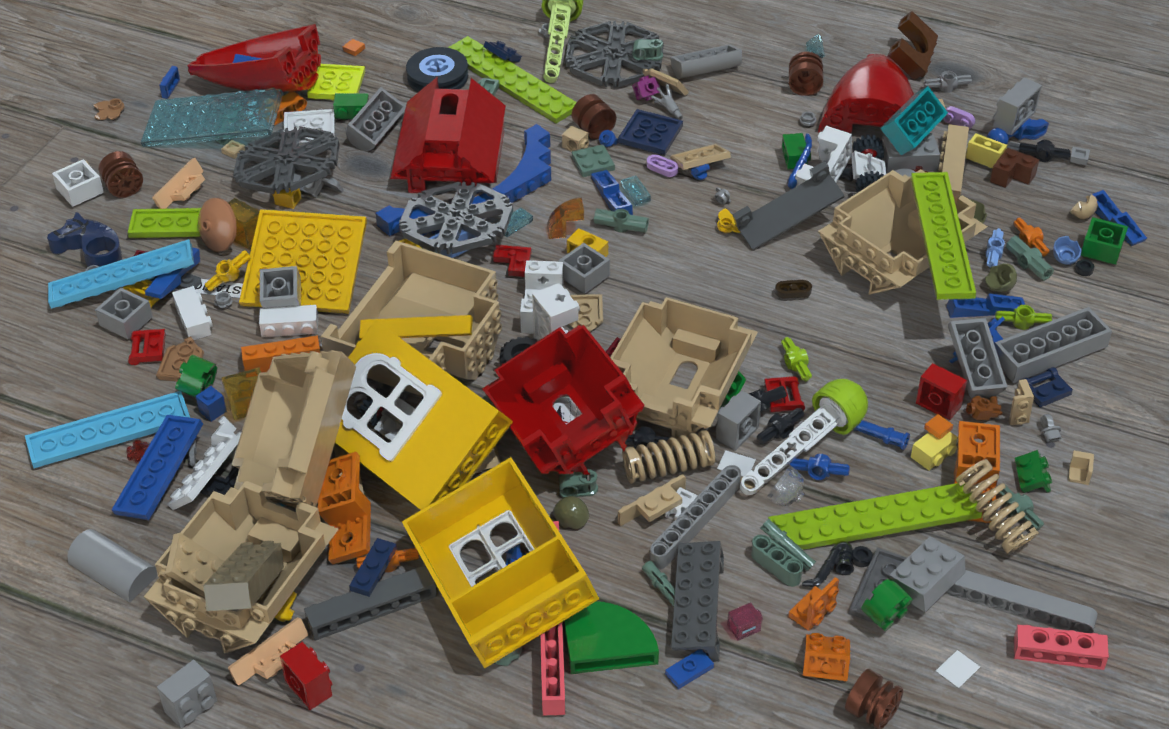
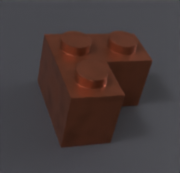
[990,148,1039,188]

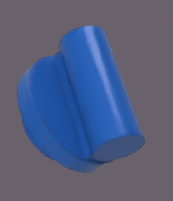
[599,130,618,147]
[691,164,710,180]

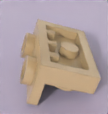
[1009,379,1034,425]

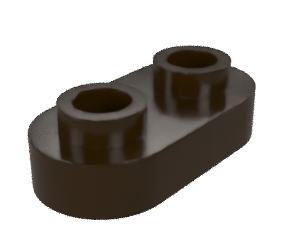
[775,280,812,299]

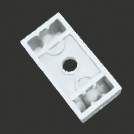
[795,126,852,187]
[520,261,563,334]
[532,283,580,342]

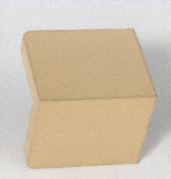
[1068,450,1094,485]

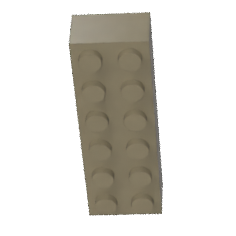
[203,541,284,611]

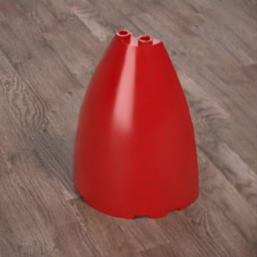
[187,24,321,92]
[818,54,914,136]

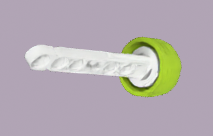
[740,379,868,495]

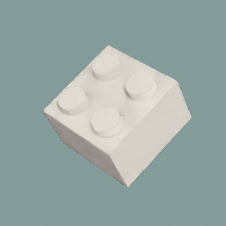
[52,159,104,207]

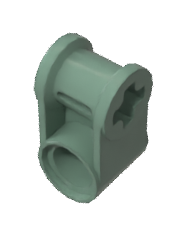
[632,39,663,61]
[559,469,598,497]

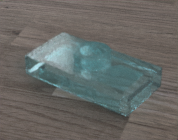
[806,34,825,59]

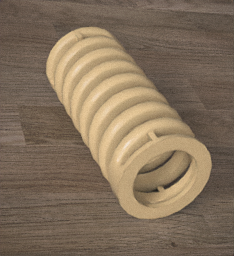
[622,430,715,484]
[956,459,1039,554]

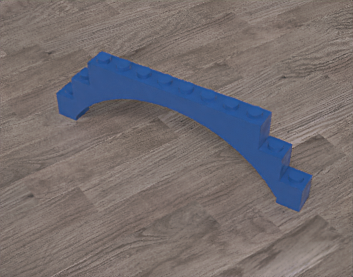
[375,124,551,237]

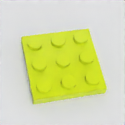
[307,64,365,100]

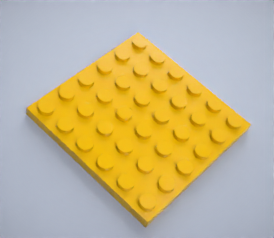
[239,209,367,314]

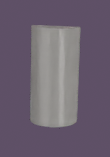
[670,44,742,79]
[346,87,406,151]
[948,318,1008,398]
[67,529,158,603]

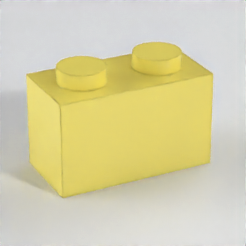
[966,133,1007,168]
[911,432,958,471]

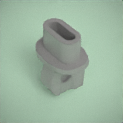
[1040,414,1062,442]

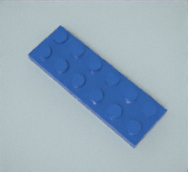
[112,415,203,520]

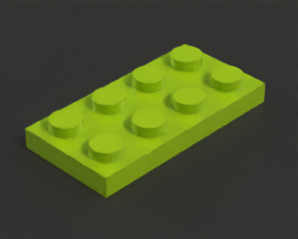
[127,208,201,238]

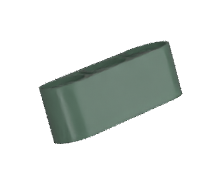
[751,534,803,587]

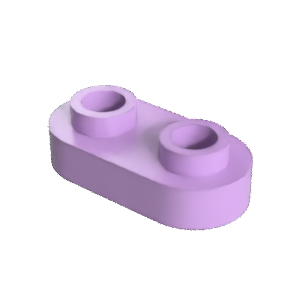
[943,106,975,129]
[646,155,678,177]

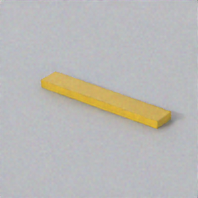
[359,315,473,339]

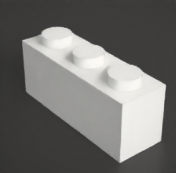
[172,286,213,340]
[259,305,318,337]

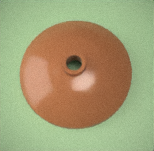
[198,198,237,252]

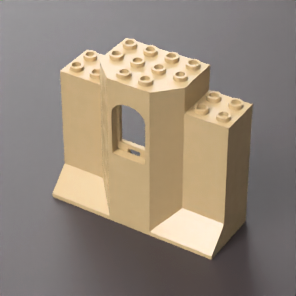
[321,241,502,397]

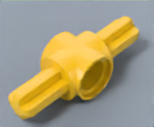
[205,250,251,292]

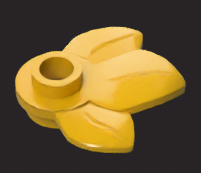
[717,208,740,233]

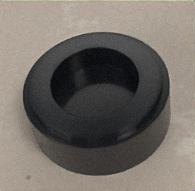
[1075,259,1094,276]
[851,546,873,567]

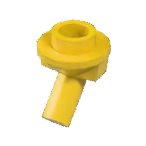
[275,592,297,622]

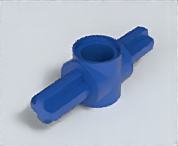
[790,454,850,480]

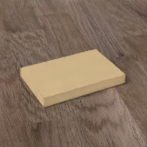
[670,144,731,170]

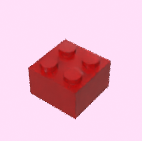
[916,363,967,421]
[280,641,333,710]

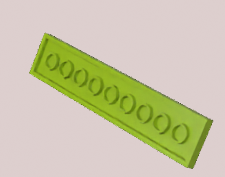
[448,36,577,124]
[911,172,976,300]
[768,483,982,550]

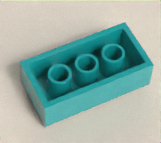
[880,86,948,155]

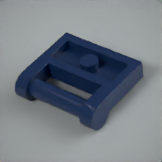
[1021,367,1073,408]

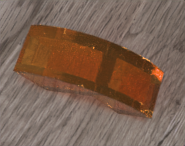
[547,197,584,239]

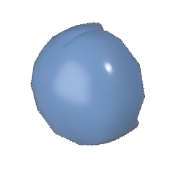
[1053,236,1081,265]

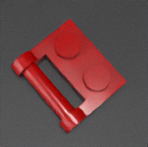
[128,329,166,365]
[764,376,805,412]

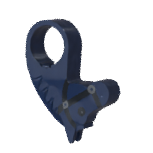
[47,212,122,267]

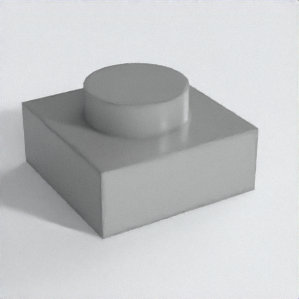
[1070,147,1090,165]

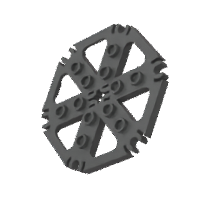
[565,21,664,87]
[233,126,340,194]
[399,182,513,254]

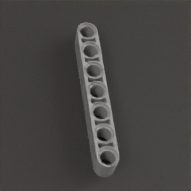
[650,465,741,569]
[946,570,1098,633]

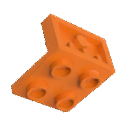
[788,577,839,631]
[803,633,850,681]

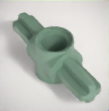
[998,486,1044,531]

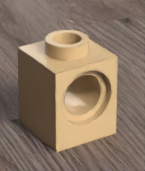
[562,126,589,152]

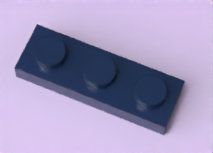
[349,538,397,597]

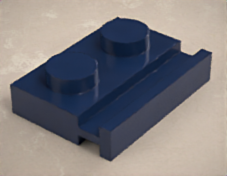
[483,41,522,62]

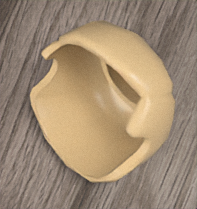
[1070,194,1098,220]

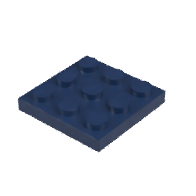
[618,109,683,155]

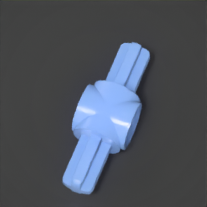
[985,228,1005,269]

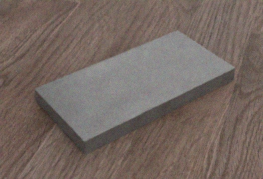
[849,547,907,629]

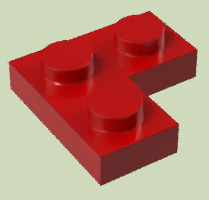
[493,245,532,277]

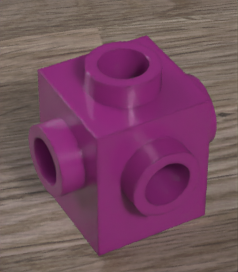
[632,76,660,101]

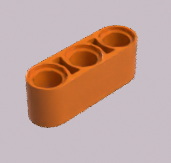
[259,91,307,126]

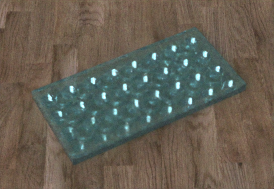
[141,88,283,147]

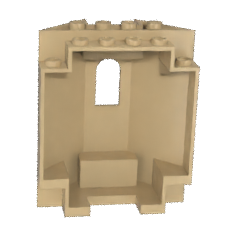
[818,169,988,295]
[610,297,758,439]
[231,350,356,508]
[144,481,338,654]

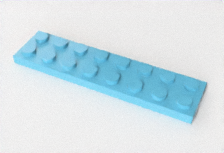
[48,239,194,309]
[25,391,190,468]

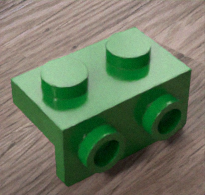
[1015,450,1052,493]

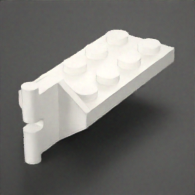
[167,416,241,510]

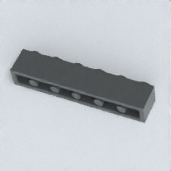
[304,565,437,641]

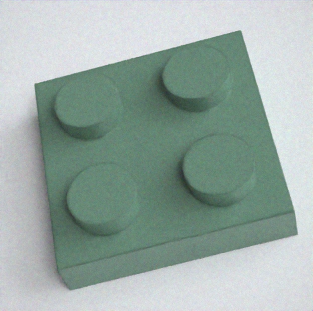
[572,145,615,177]

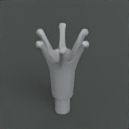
[651,84,683,120]

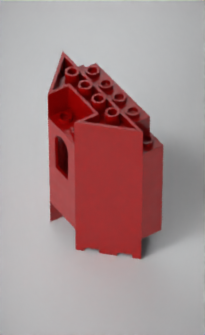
[390,76,506,196]
[482,325,645,475]

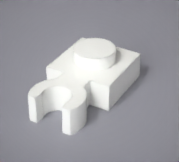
[665,487,698,519]

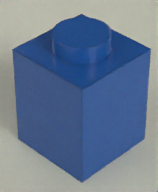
[196,386,227,422]

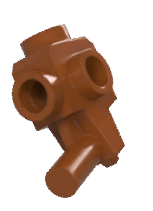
[966,396,1002,420]

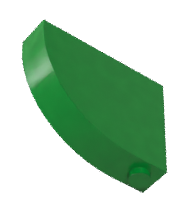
[563,601,659,674]

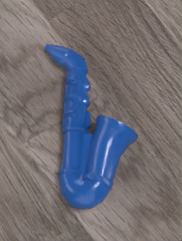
[788,133,812,189]

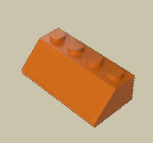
[241,335,320,376]

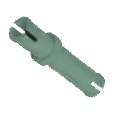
[760,519,816,571]
[642,561,675,607]

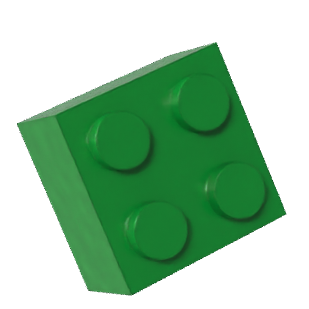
[1081,217,1128,265]

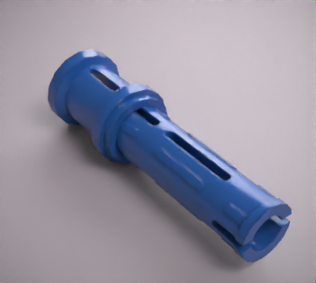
[853,420,910,450]

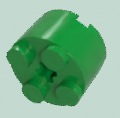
[175,355,218,398]
[861,579,913,631]

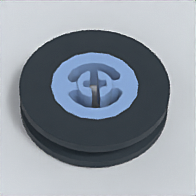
[406,47,469,92]

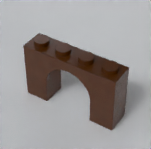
[888,11,938,80]

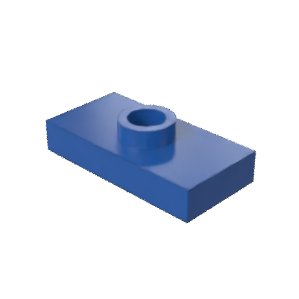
[159,66,180,99]
[665,649,714,689]

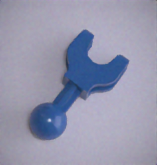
[987,119,1049,145]

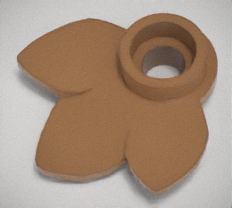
[93,98,125,120]

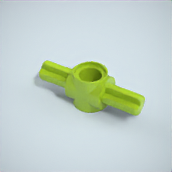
[995,305,1052,330]
[781,337,812,382]

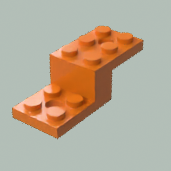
[954,421,1000,523]
[318,452,371,565]

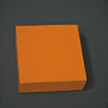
[342,39,365,56]
[924,414,953,439]

